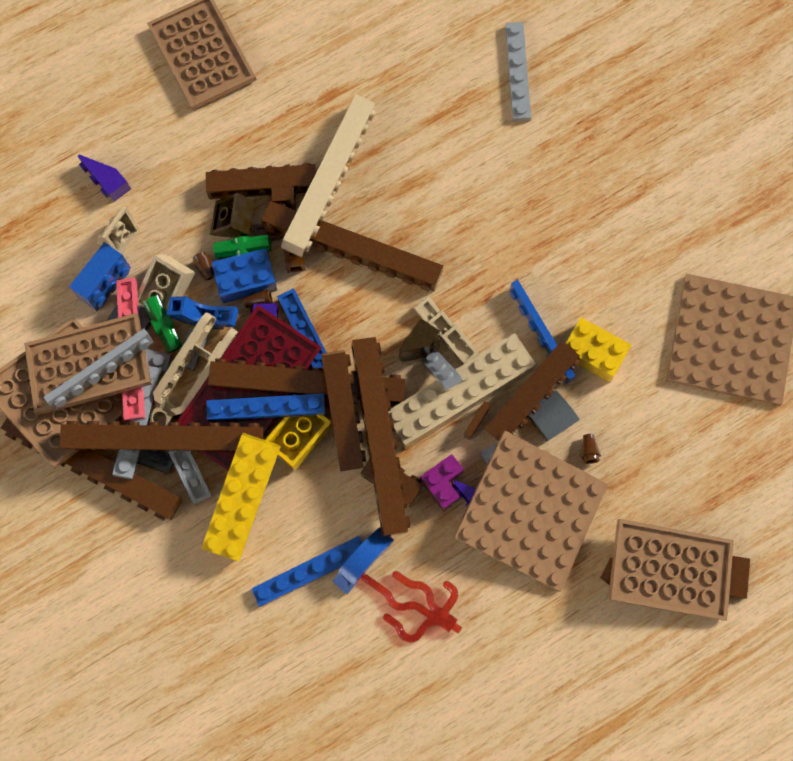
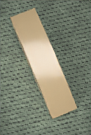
[413,296,479,364]

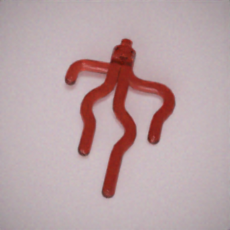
[361,571,463,643]

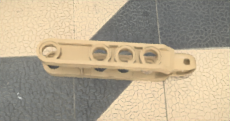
[150,313,239,426]

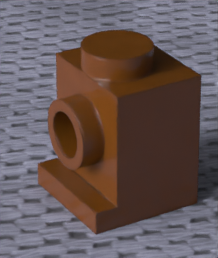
[268,186,296,210]
[284,249,306,273]

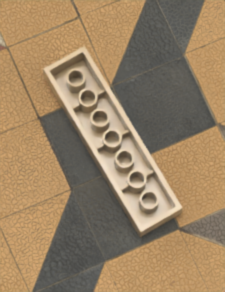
[388,333,536,450]

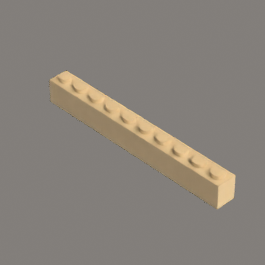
[281,94,376,257]

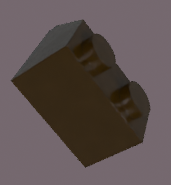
[210,193,255,238]
[399,318,441,362]

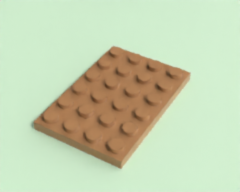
[147,0,256,110]
[24,313,152,416]
[608,519,734,621]

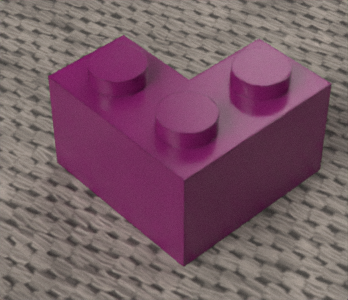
[420,454,464,512]

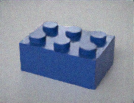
[69,242,131,311]
[212,248,278,304]

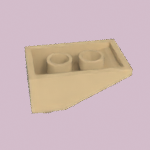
[96,206,140,254]
[138,254,195,313]

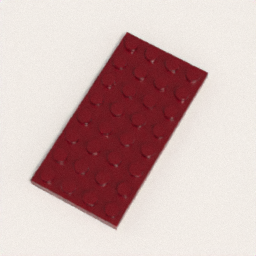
[177,305,322,471]

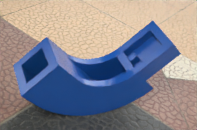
[167,296,238,330]
[332,527,394,594]

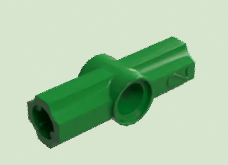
[213,235,271,259]
[143,295,182,353]

